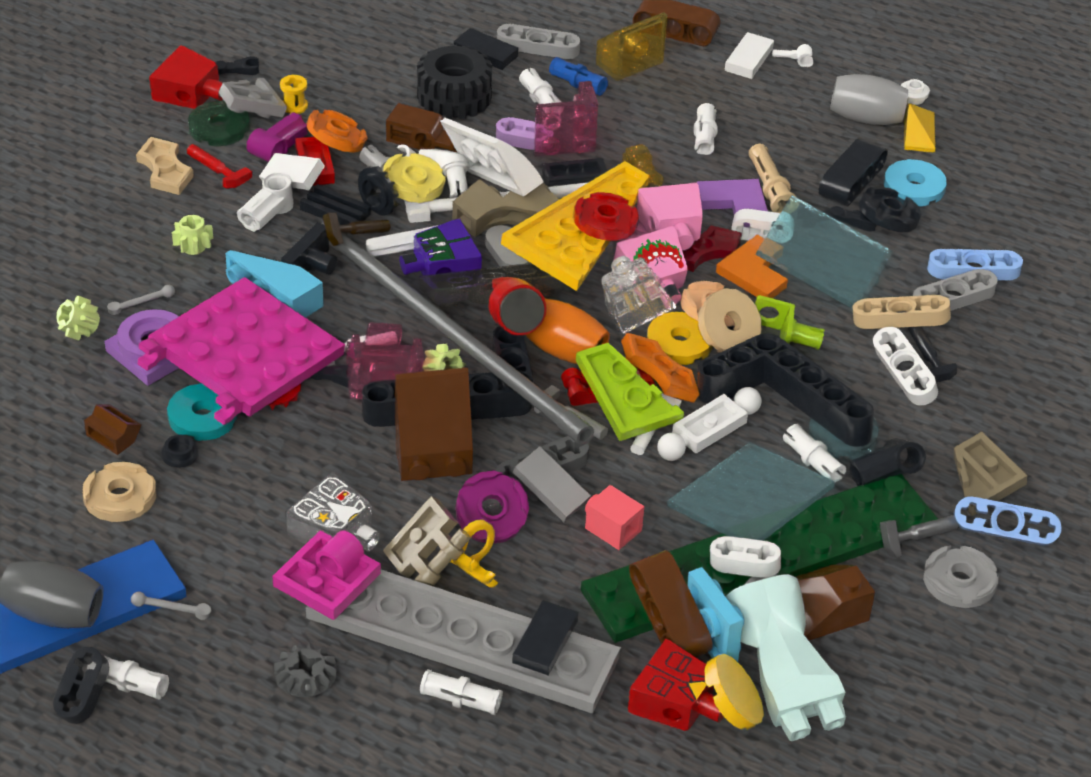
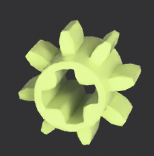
[172,215,213,255]
[56,296,100,341]
[420,344,466,371]

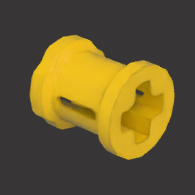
[280,75,308,114]

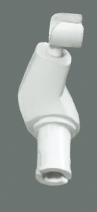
[397,144,469,198]

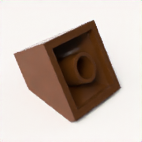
[796,565,875,641]

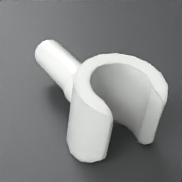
[772,44,813,67]

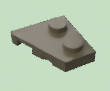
[954,432,1027,516]

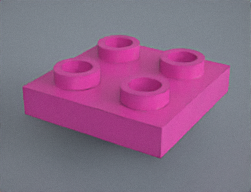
[272,530,381,620]

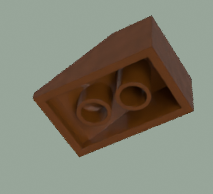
[395,367,473,481]

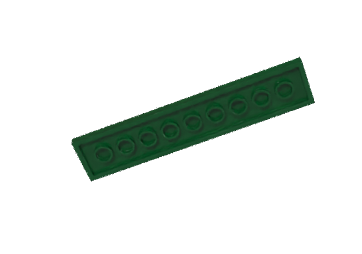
[581,474,938,643]

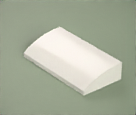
[440,118,544,197]

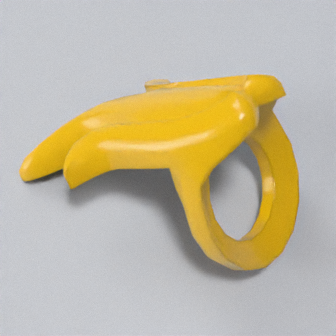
[450,520,498,588]

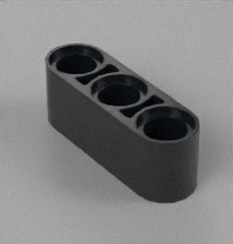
[818,138,888,206]

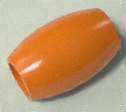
[525,298,610,364]

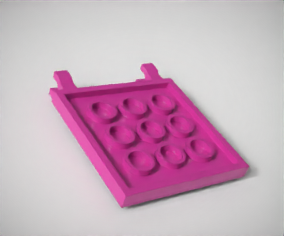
[137,277,345,425]

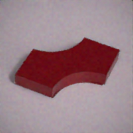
[682,225,742,272]

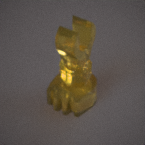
[622,144,664,188]

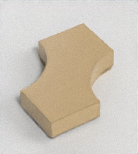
[136,137,193,195]

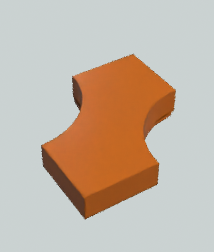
[621,333,700,403]

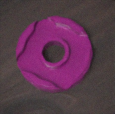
[455,471,529,544]

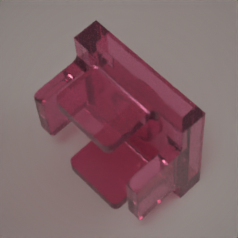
[345,322,424,399]

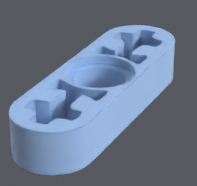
[927,249,1023,280]
[954,496,1061,546]

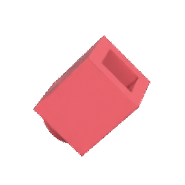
[585,485,644,550]

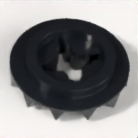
[358,166,399,216]

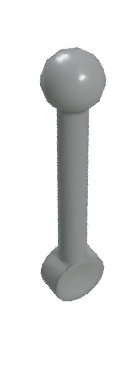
[107,285,175,315]
[131,592,211,620]

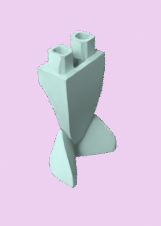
[725,574,846,741]

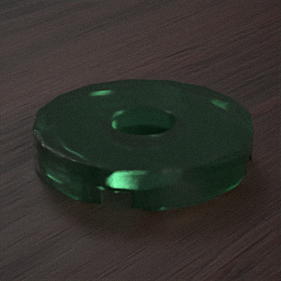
[188,101,250,146]

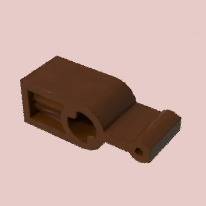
[386,103,458,153]

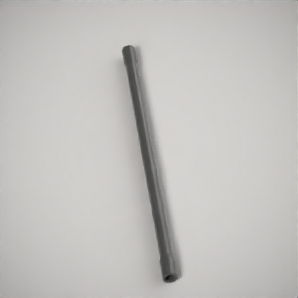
[321,222,594,445]

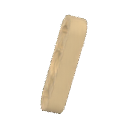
[853,295,951,329]

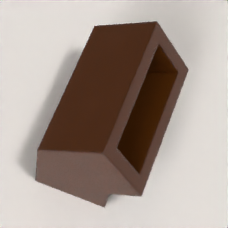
[84,404,142,455]

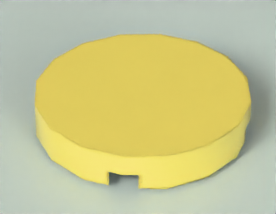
[382,153,446,203]

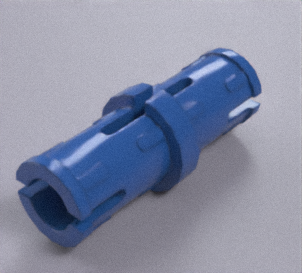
[549,57,608,95]

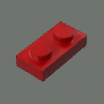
[295,137,335,186]

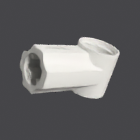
[237,172,294,232]

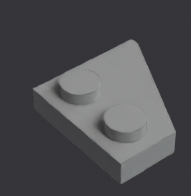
[219,78,287,118]

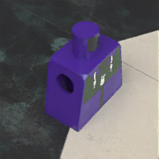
[399,218,482,286]

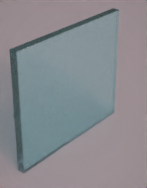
[755,195,893,309]
[667,442,835,541]

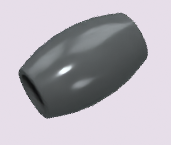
[0,560,104,629]

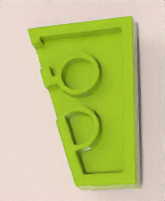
[576,343,684,441]

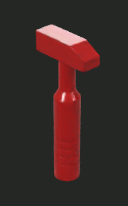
[187,144,252,189]

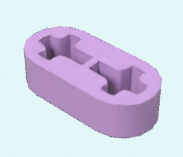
[496,117,553,151]

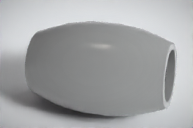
[830,74,908,125]

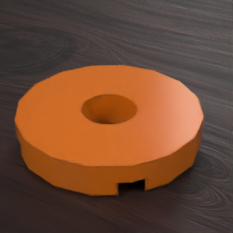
[306,110,368,153]

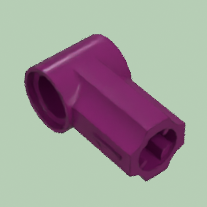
[246,112,308,163]

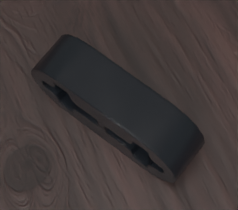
[53,647,109,724]

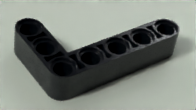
[362,326,533,427]
[698,333,874,447]

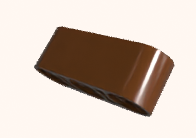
[633,0,721,47]
[629,550,713,657]

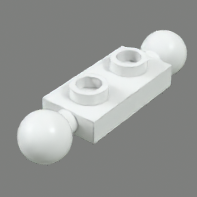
[657,387,762,461]

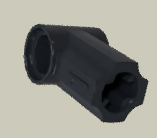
[849,438,926,486]

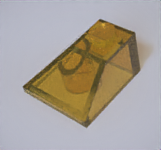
[596,12,668,81]

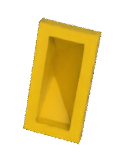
[904,103,936,152]

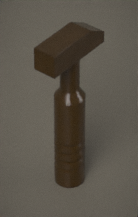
[323,212,391,246]

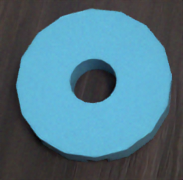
[884,159,947,207]

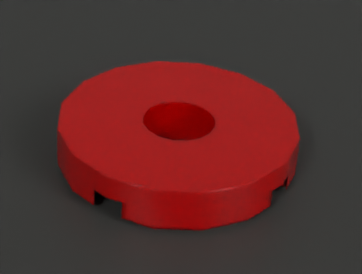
[573,192,639,241]

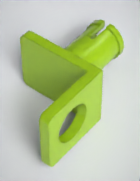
[755,295,824,350]

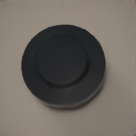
[161,435,198,468]

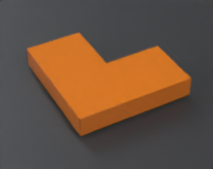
[716,235,788,298]

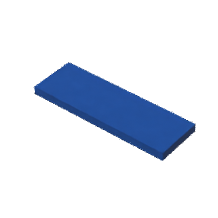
[0,539,187,674]

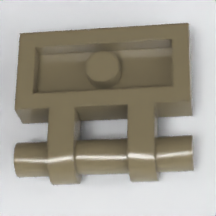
[383,496,471,585]

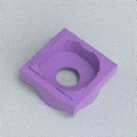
[105,310,179,386]

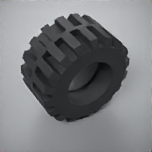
[417,45,493,119]

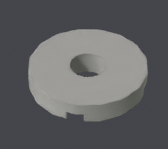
[923,546,999,608]

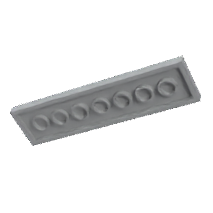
[306,570,621,714]

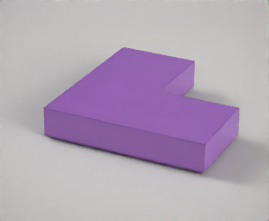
[697,179,768,227]

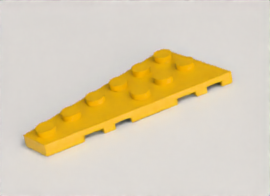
[501,161,649,291]

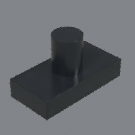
[281,222,337,275]

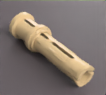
[749,144,799,216]

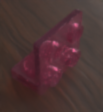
[534,81,598,156]

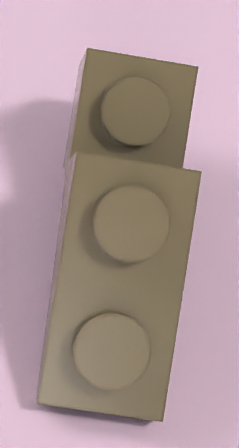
[452,179,560,237]

